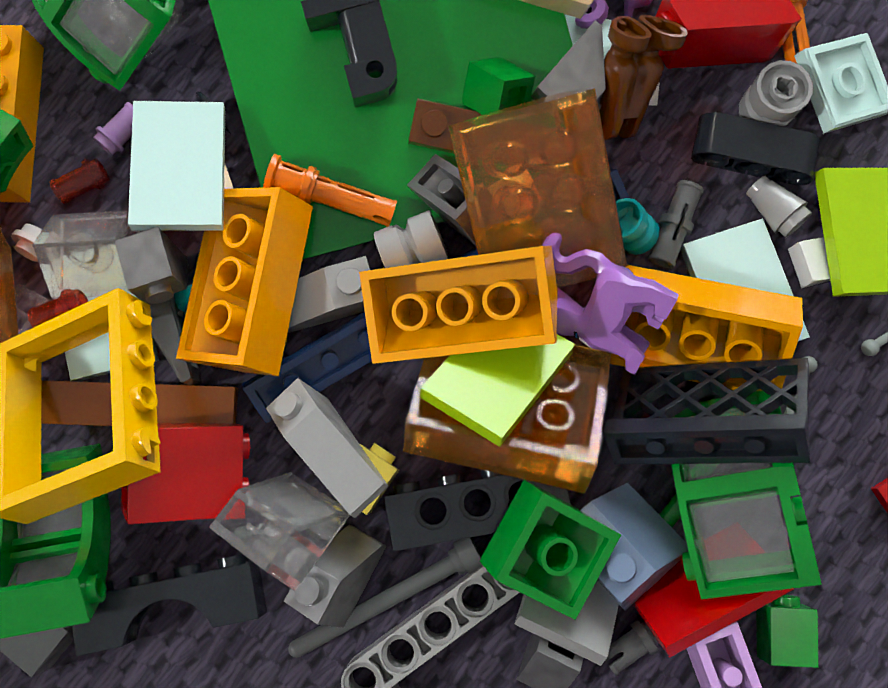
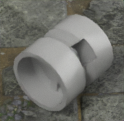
[739,60,813,127]
[374,210,450,268]

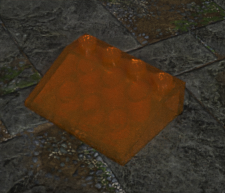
[448,88,627,287]
[403,343,612,493]

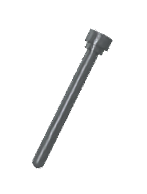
[288,537,482,658]

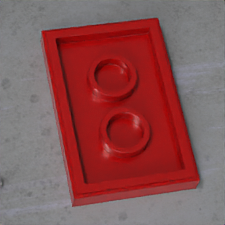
[633,521,794,658]

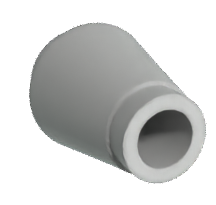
[746,176,812,238]

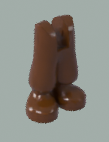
[594,15,688,141]

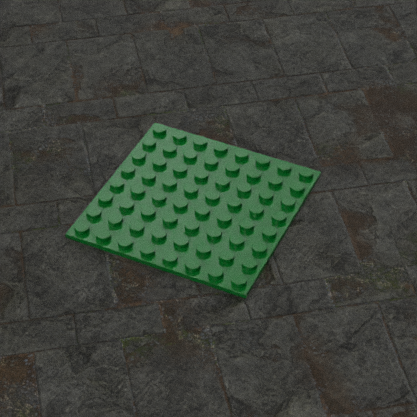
[208,0,605,260]

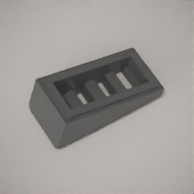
[148,296,202,386]

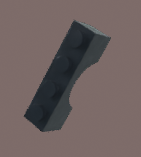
[72,554,267,656]

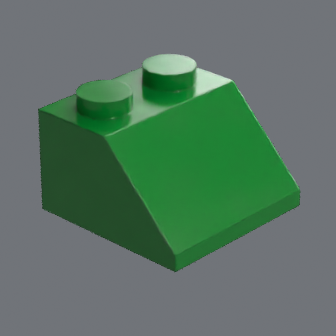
[479,479,621,620]

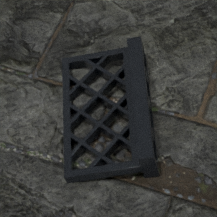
[604,358,810,464]

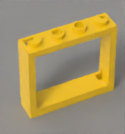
[0,288,161,524]

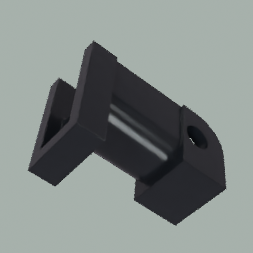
[301,0,397,108]

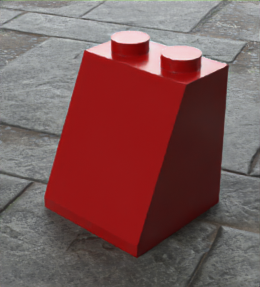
[655,0,802,69]
[121,423,250,524]

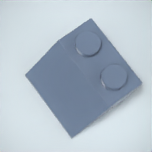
[580,483,689,611]

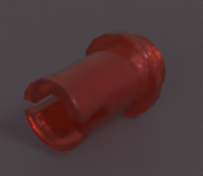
[49,158,110,205]
[27,289,89,328]

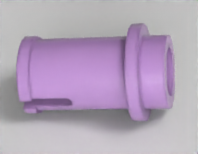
[93,102,133,156]

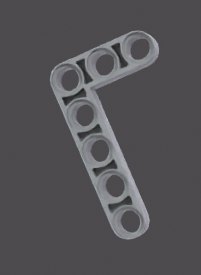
[341,565,520,688]

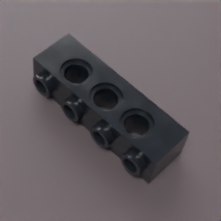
[384,458,570,551]

